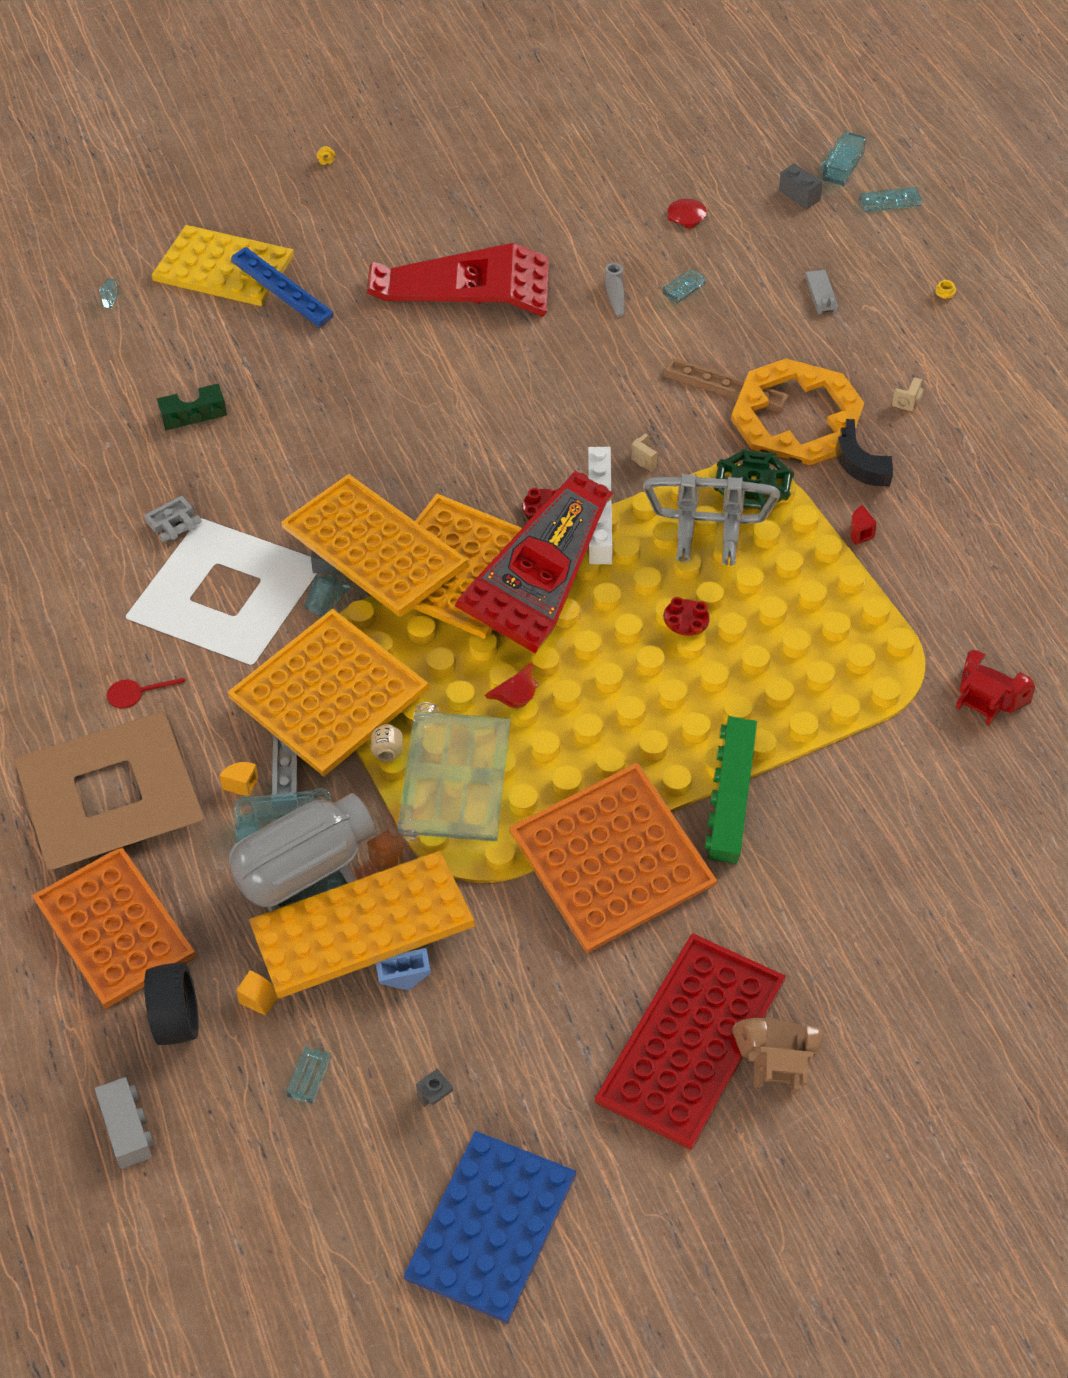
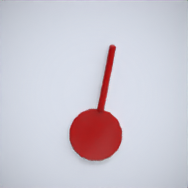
[107,678,186,709]

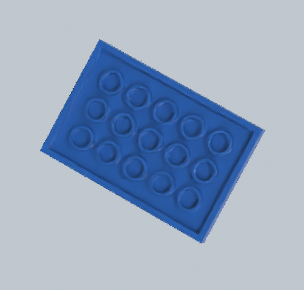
[404,1131,576,1323]

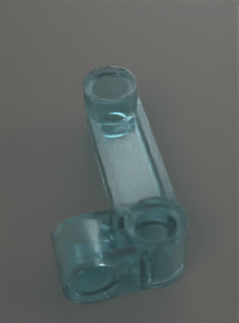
[234,788,332,843]

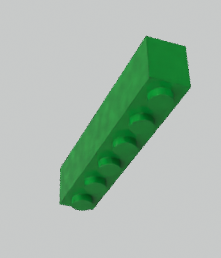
[704,716,757,864]

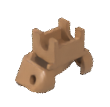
[731,1018,823,1093]

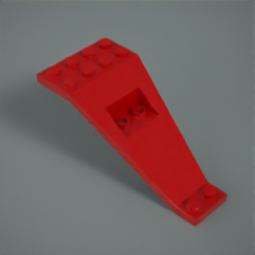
[366,243,549,317]

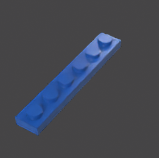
[231,247,334,327]

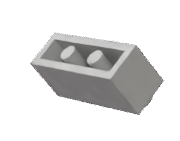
[95,1077,154,1169]

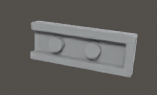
[805,270,838,315]

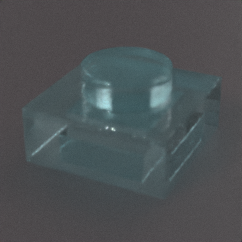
[99,278,119,308]

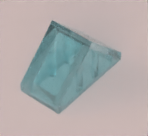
[304,576,350,617]

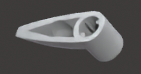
[605,263,625,317]

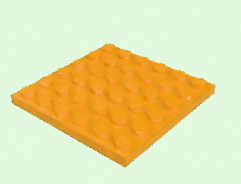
[413,494,522,639]
[227,609,429,777]

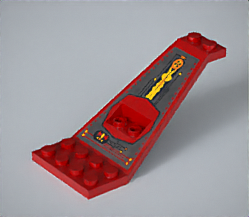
[455,471,614,654]

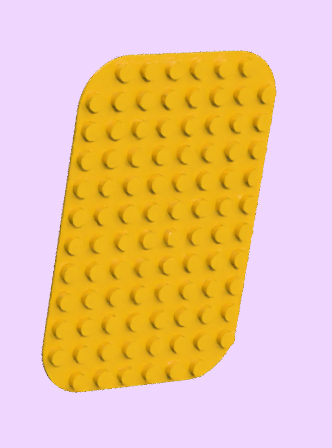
[339,463,926,883]

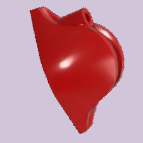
[485,662,539,708]

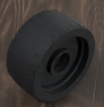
[144,963,199,1045]

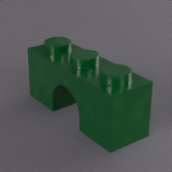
[156,384,227,431]

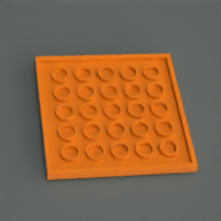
[509,762,717,954]

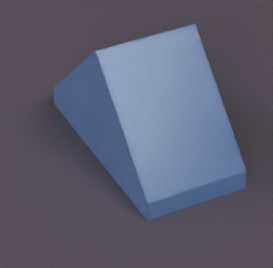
[376,948,431,990]

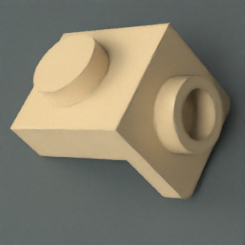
[892,377,924,411]
[631,433,657,472]

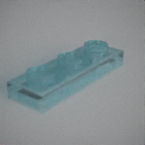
[859,187,922,212]

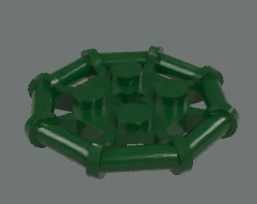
[713,448,794,511]

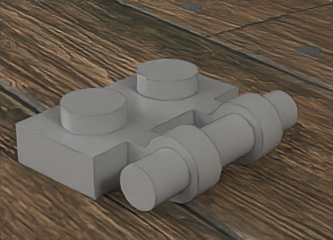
[144,496,202,543]

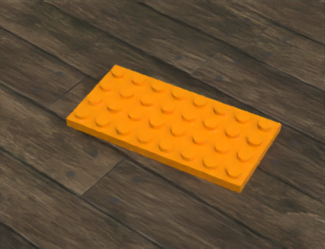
[281,474,469,617]
[249,850,475,999]

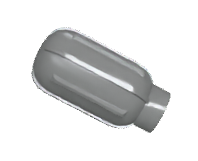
[228,793,375,907]

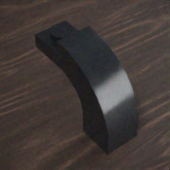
[835,419,893,487]

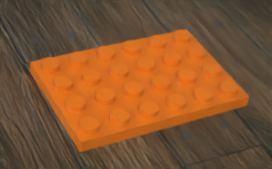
[32,847,196,1009]

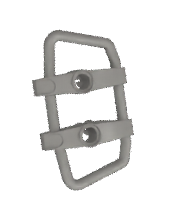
[643,473,780,566]

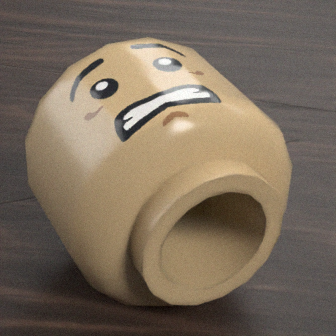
[371,724,403,762]

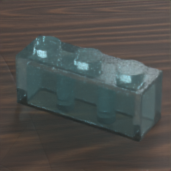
[821,131,866,186]

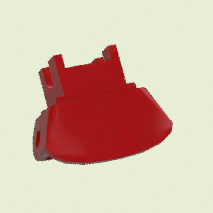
[956,650,1035,725]

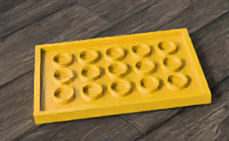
[152,225,294,306]

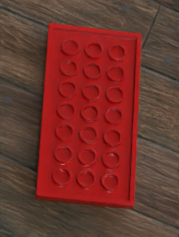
[595,933,786,1150]

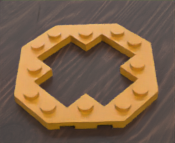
[731,358,864,466]

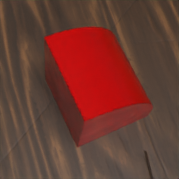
[850,505,877,545]

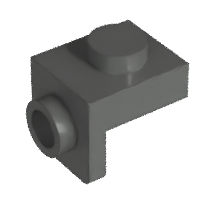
[416,1069,453,1107]

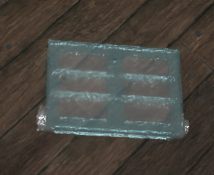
[397,703,511,841]

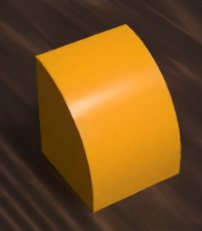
[219,762,259,797]
[236,970,278,1016]

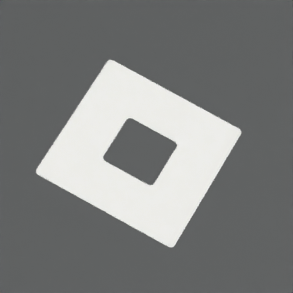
[126,519,317,665]

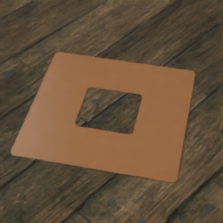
[15,712,204,870]

